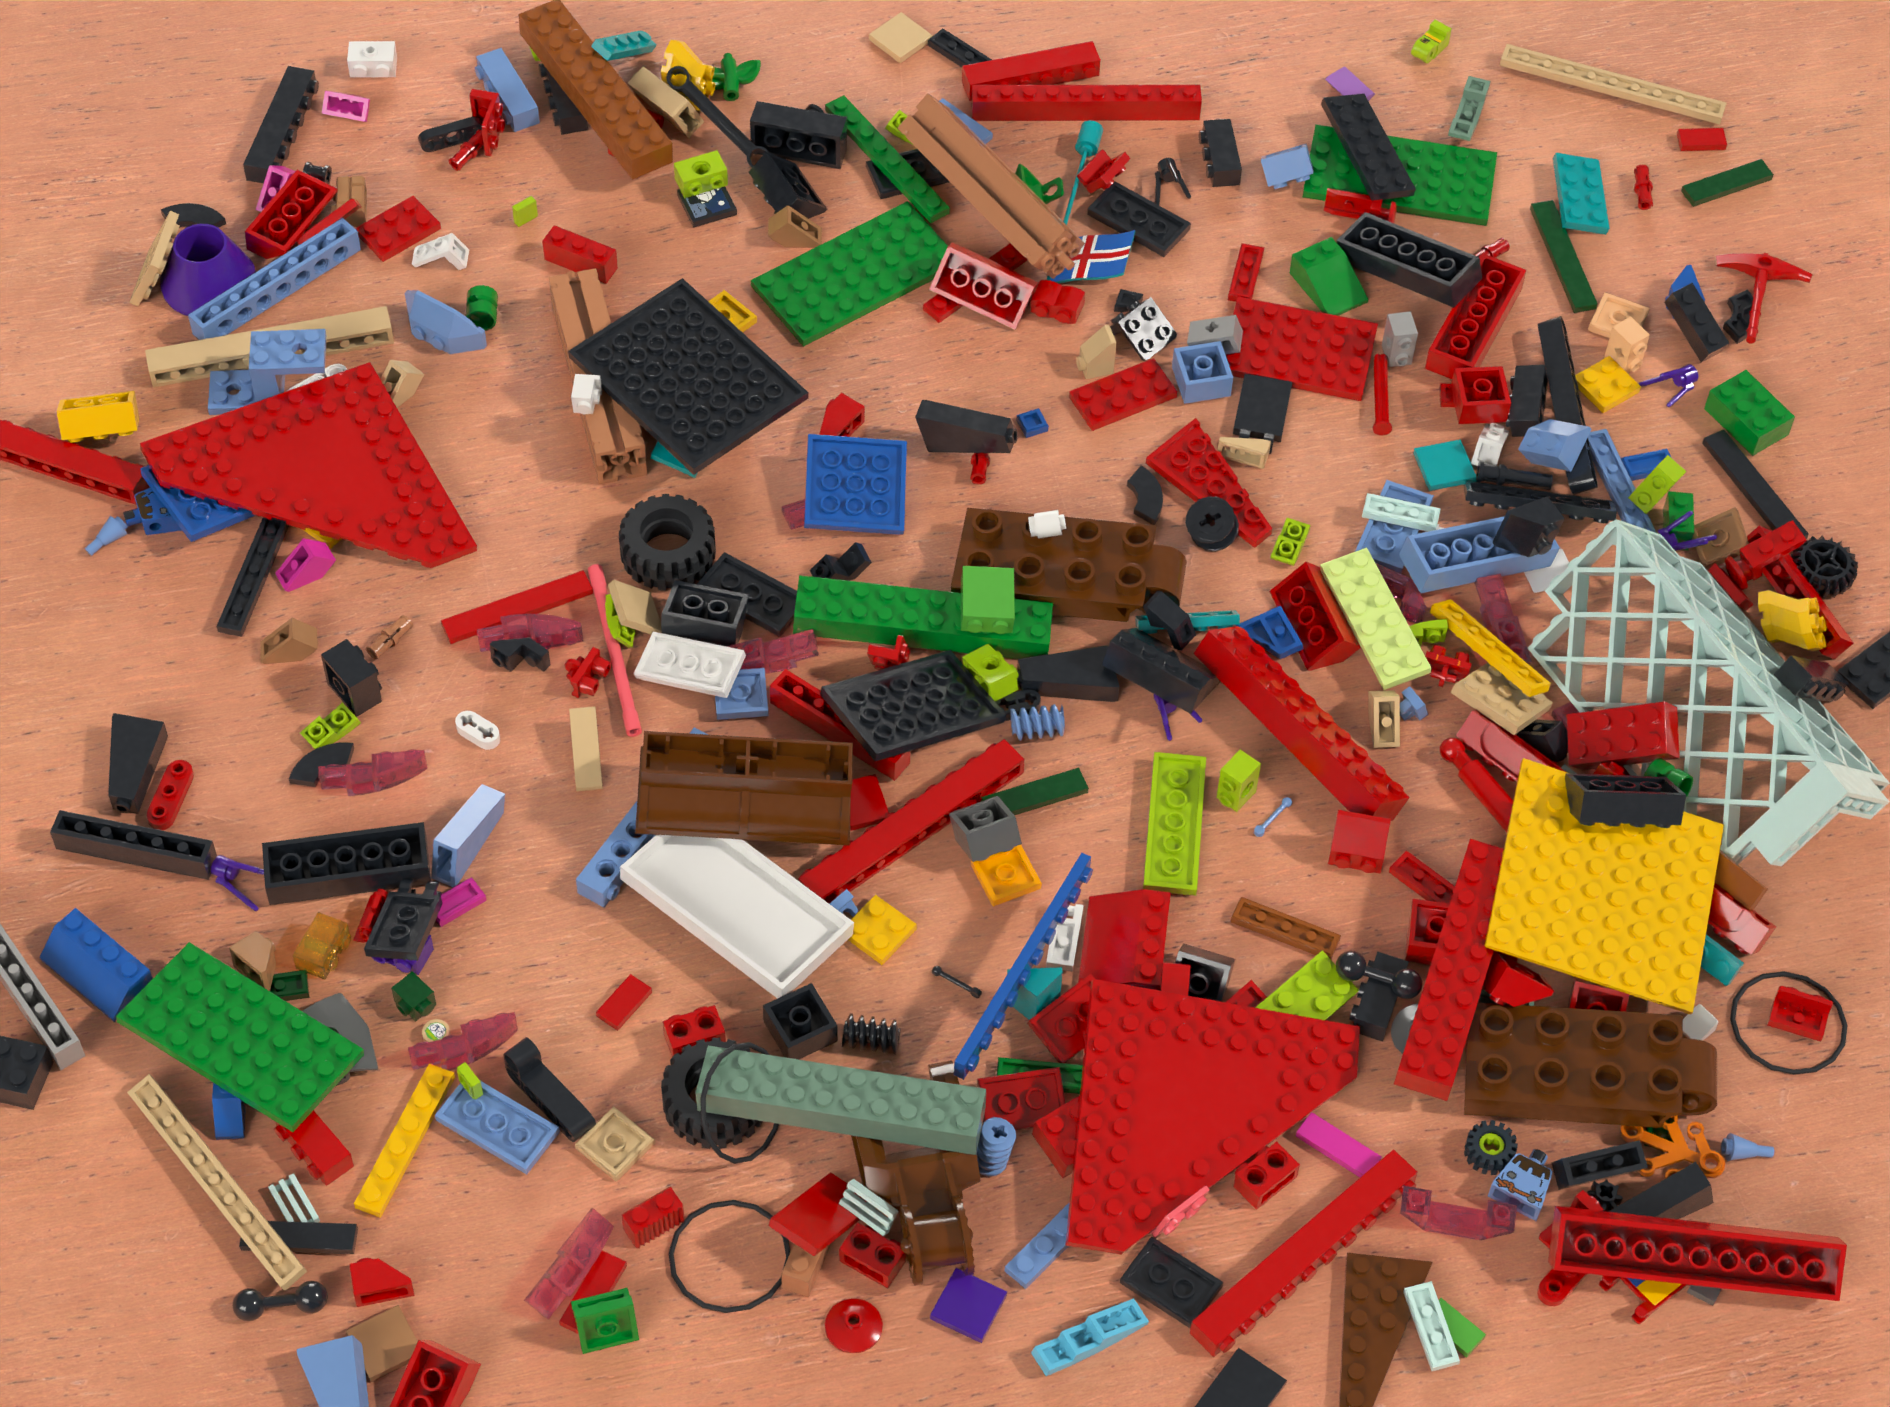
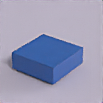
[1016,408,1049,438]

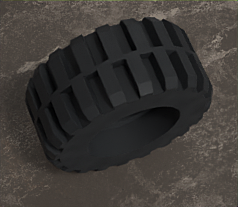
[619,494,716,591]
[661,1038,763,1149]

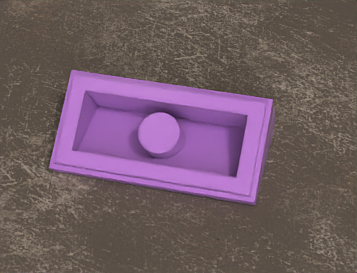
[1325,66,1375,101]

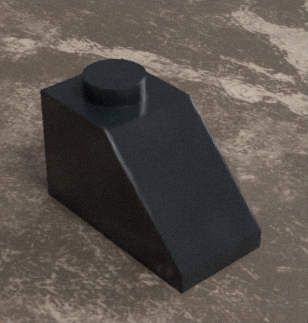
[1516,719,1568,762]

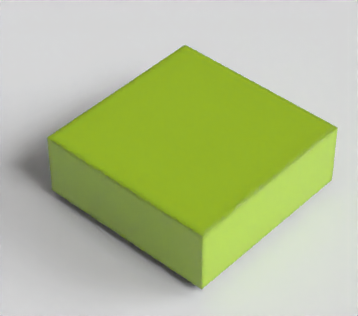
[512,196,538,227]
[457,1062,483,1100]

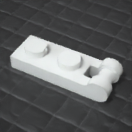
[1046,904,1084,972]

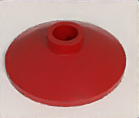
[825,1298,883,1353]

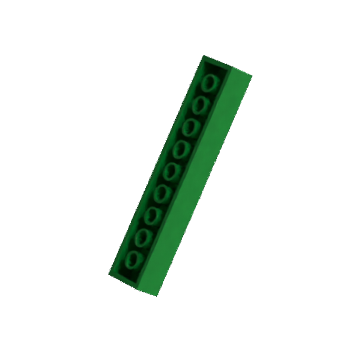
[793,575,1053,659]

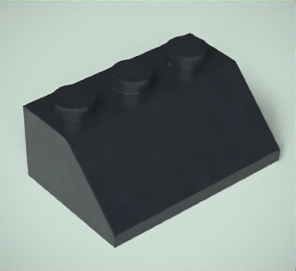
[749,152,827,219]
[661,580,749,649]

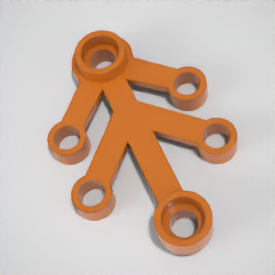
[1621,1115,1725,1179]

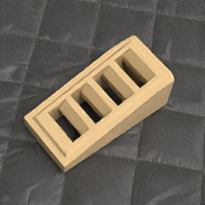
[1218,437,1271,469]

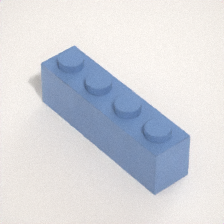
[475,48,540,132]

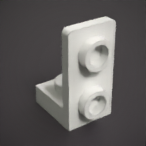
[412,233,469,270]
[1471,423,1509,466]

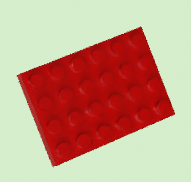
[1225,297,1378,401]

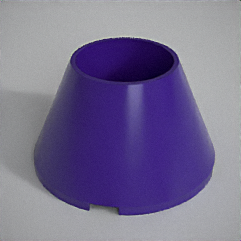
[160,224,256,316]

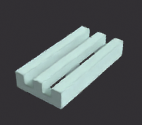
[268,1173,320,1223]
[839,1179,898,1236]

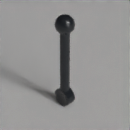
[932,966,982,998]

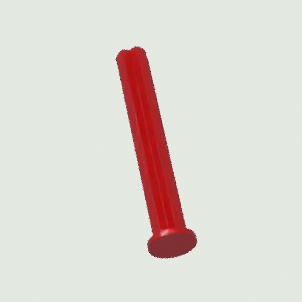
[1373,354,1392,436]

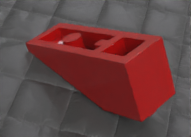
[819,392,865,437]

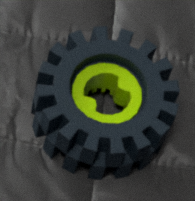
[1464,1120,1518,1175]

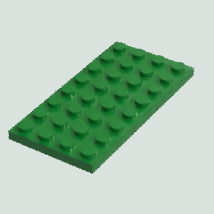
[1302,124,1497,226]
[751,201,948,347]
[116,942,364,1132]

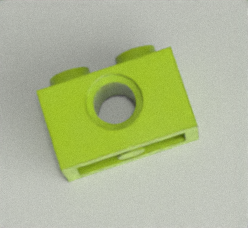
[674,150,728,198]
[1628,455,1686,514]
[962,644,1019,701]
[1216,749,1261,812]

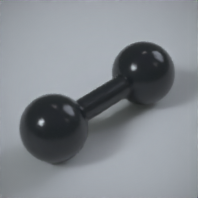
[1336,951,1422,999]
[232,1281,328,1321]

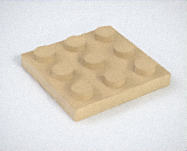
[129,211,180,306]
[1451,662,1553,735]

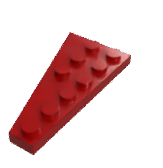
[1145,418,1272,548]

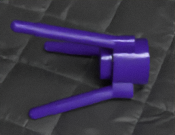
[1638,364,1698,407]
[1658,511,1717,551]
[1154,694,1202,741]
[211,855,264,911]

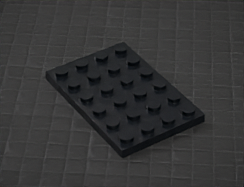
[820,650,1006,761]

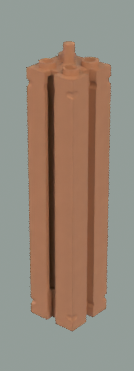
[897,93,1085,279]
[549,268,647,484]

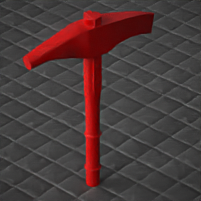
[1716,253,1813,344]

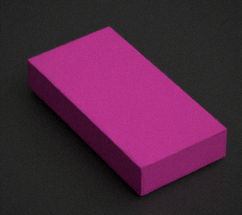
[436,877,487,927]

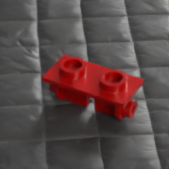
[353,889,388,944]

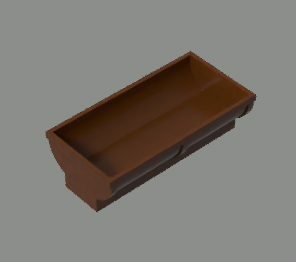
[635,731,853,845]

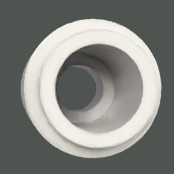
[1028,510,1066,538]

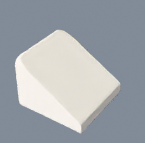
[1683,1004,1718,1040]

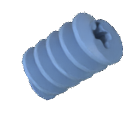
[1010,705,1065,741]
[976,1117,1016,1176]

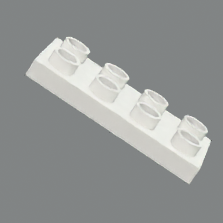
[620,835,854,999]

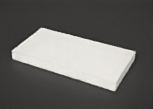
[634,631,746,698]

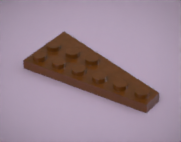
[1339,1253,1433,1407]

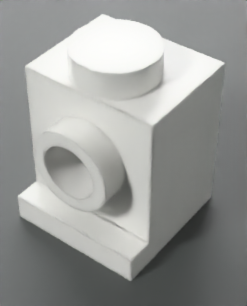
[571,374,602,414]

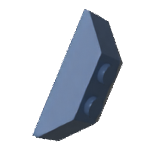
[405,290,487,354]

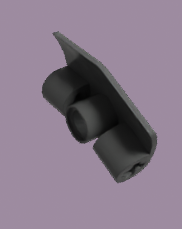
[303,993,378,1085]

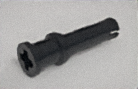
[1476,461,1553,490]

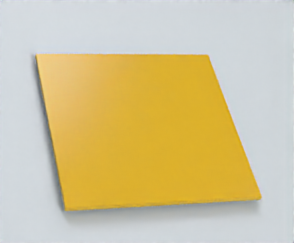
[1485,758,1724,1015]

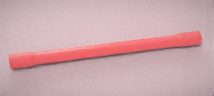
[588,564,642,737]

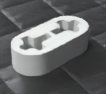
[455,711,500,750]

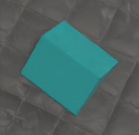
[1007,967,1063,1020]

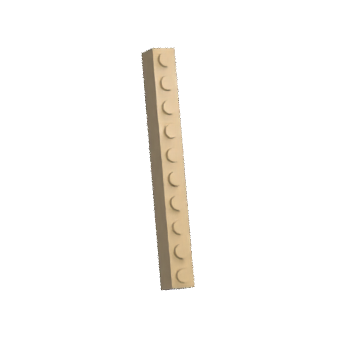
[145,306,394,388]

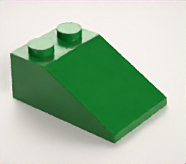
[1289,237,1368,316]

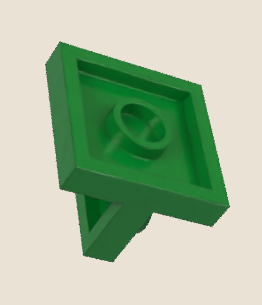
[571,1287,639,1354]

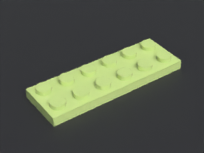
[1320,548,1431,690]

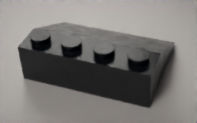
[1102,628,1221,714]

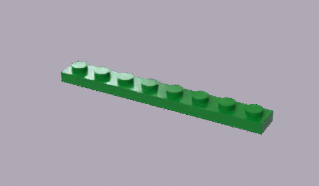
[825,95,950,224]

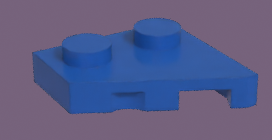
[1236,606,1303,659]

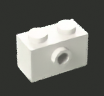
[347,41,397,78]

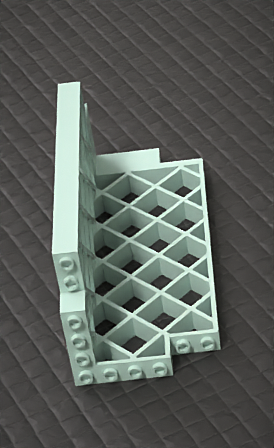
[1528,519,1890,866]

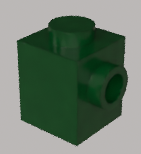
[391,971,436,1022]

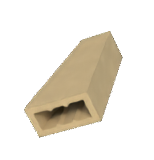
[628,67,704,138]

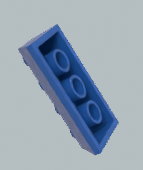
[40,908,153,1022]

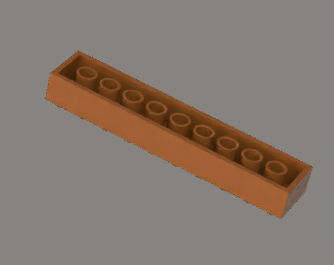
[518,0,673,180]

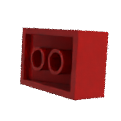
[390,1340,481,1407]

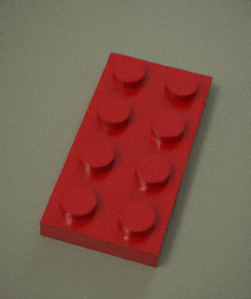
[1069,358,1178,431]

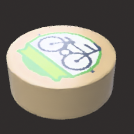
[422,1019,451,1048]

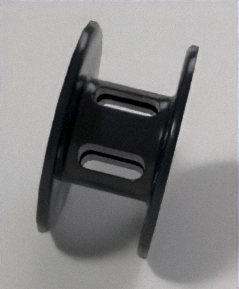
[1185,496,1239,552]

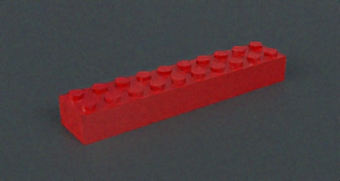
[1193,626,1410,821]
[1394,838,1504,1101]
[1548,1206,1847,1301]

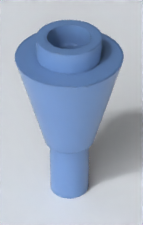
[85,516,128,556]
[1721,1133,1774,1161]

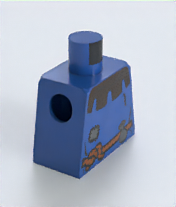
[123,488,182,535]

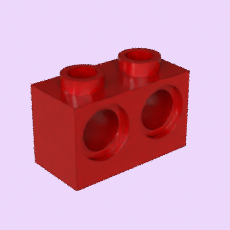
[662,1005,726,1057]
[1233,1141,1300,1210]
[839,1222,906,1289]

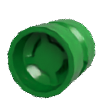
[465,285,498,331]
[1644,758,1693,797]

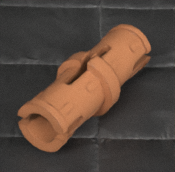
[366,615,413,660]

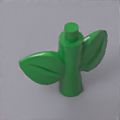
[712,53,761,101]

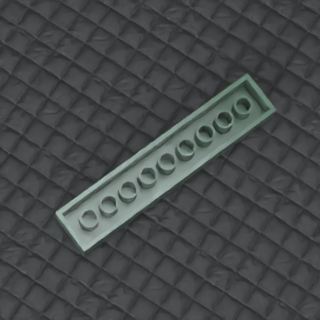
[696,1045,986,1155]

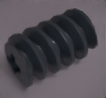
[842,1013,901,1055]

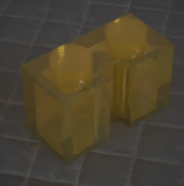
[293,912,351,980]

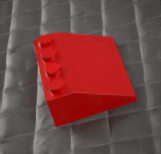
[1078,889,1171,991]

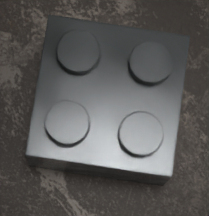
[949,796,1022,862]

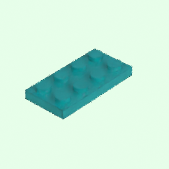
[1553,153,1610,235]

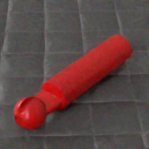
[1440,738,1513,833]

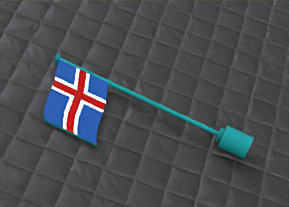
[1046,120,1135,283]

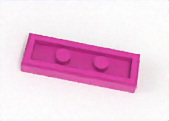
[1296,1112,1382,1177]

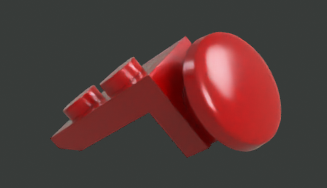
[1324,188,1397,224]
[1724,520,1806,590]

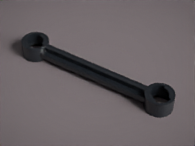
[666,66,769,168]

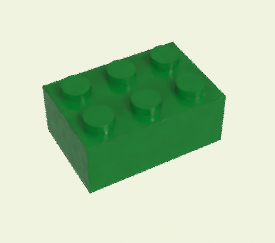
[1704,370,1795,456]

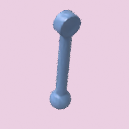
[1254,797,1292,837]

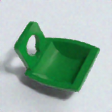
[1015,163,1064,204]

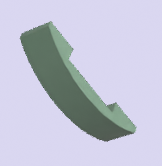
[1448,76,1491,141]

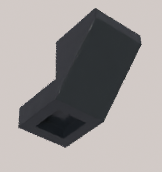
[810,542,872,581]
[1143,591,1196,651]
[489,638,551,672]

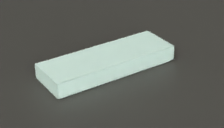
[1362,493,1440,532]
[1404,1281,1460,1372]

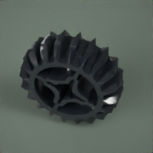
[1791,535,1858,599]

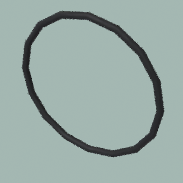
[1730,971,1848,1075]
[700,1042,779,1164]
[668,1200,790,1313]

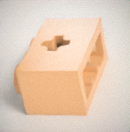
[1604,317,1650,373]

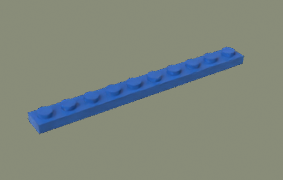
[954,853,1093,1080]

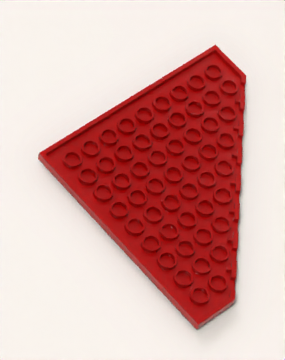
[140,362,477,568]
[1066,979,1360,1255]

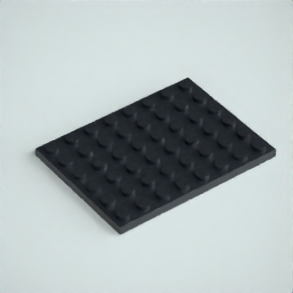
[568,278,809,475]

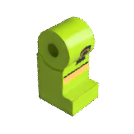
[1411,20,1452,63]

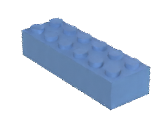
[1399,516,1560,593]

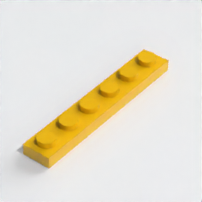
[1430,599,1551,697]
[354,1063,455,1218]

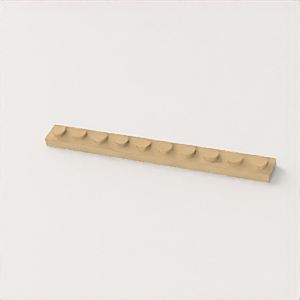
[1500,44,1726,124]
[127,1074,307,1290]

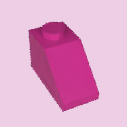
[256,165,295,212]
[275,538,336,592]

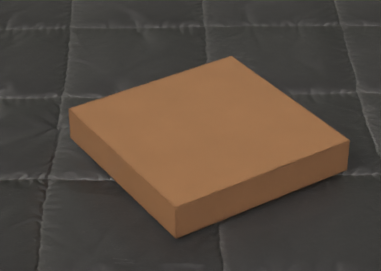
[1693,507,1749,570]
[346,1305,418,1382]

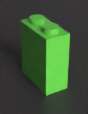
[961,566,1015,634]

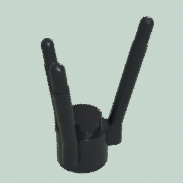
[1155,158,1191,205]

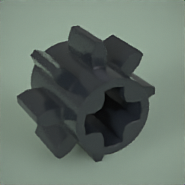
[1587,1179,1623,1212]

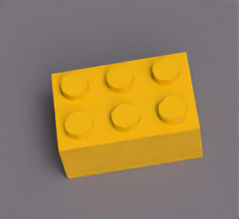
[57,390,139,442]

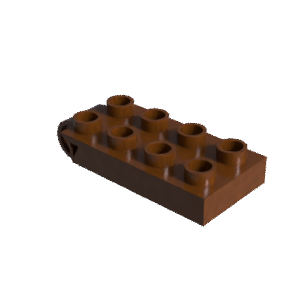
[951,508,1187,622]
[1464,1003,1717,1128]

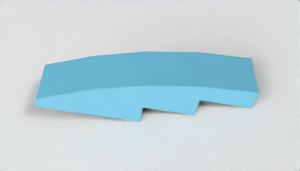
[1031,1298,1149,1376]

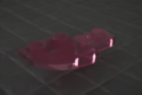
[1475,574,1532,664]
[477,614,583,652]
[727,629,819,674]
[319,749,427,796]
[408,1012,518,1071]
[524,1208,614,1319]

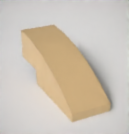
[569,707,603,791]

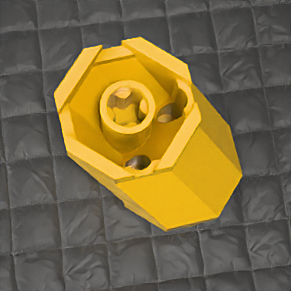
[661,40,715,111]
[1758,590,1826,651]

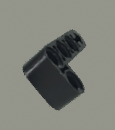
[503,1037,596,1142]

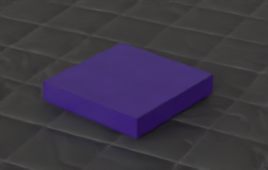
[930,1268,1007,1343]

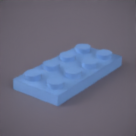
[1355,480,1434,574]
[435,1081,560,1175]

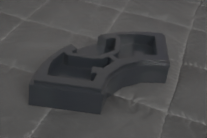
[161,203,226,228]
[1723,289,1753,344]
[1127,466,1163,525]
[289,742,354,787]

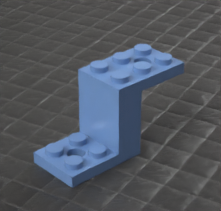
[208,329,327,415]

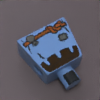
[1488,1149,1553,1221]

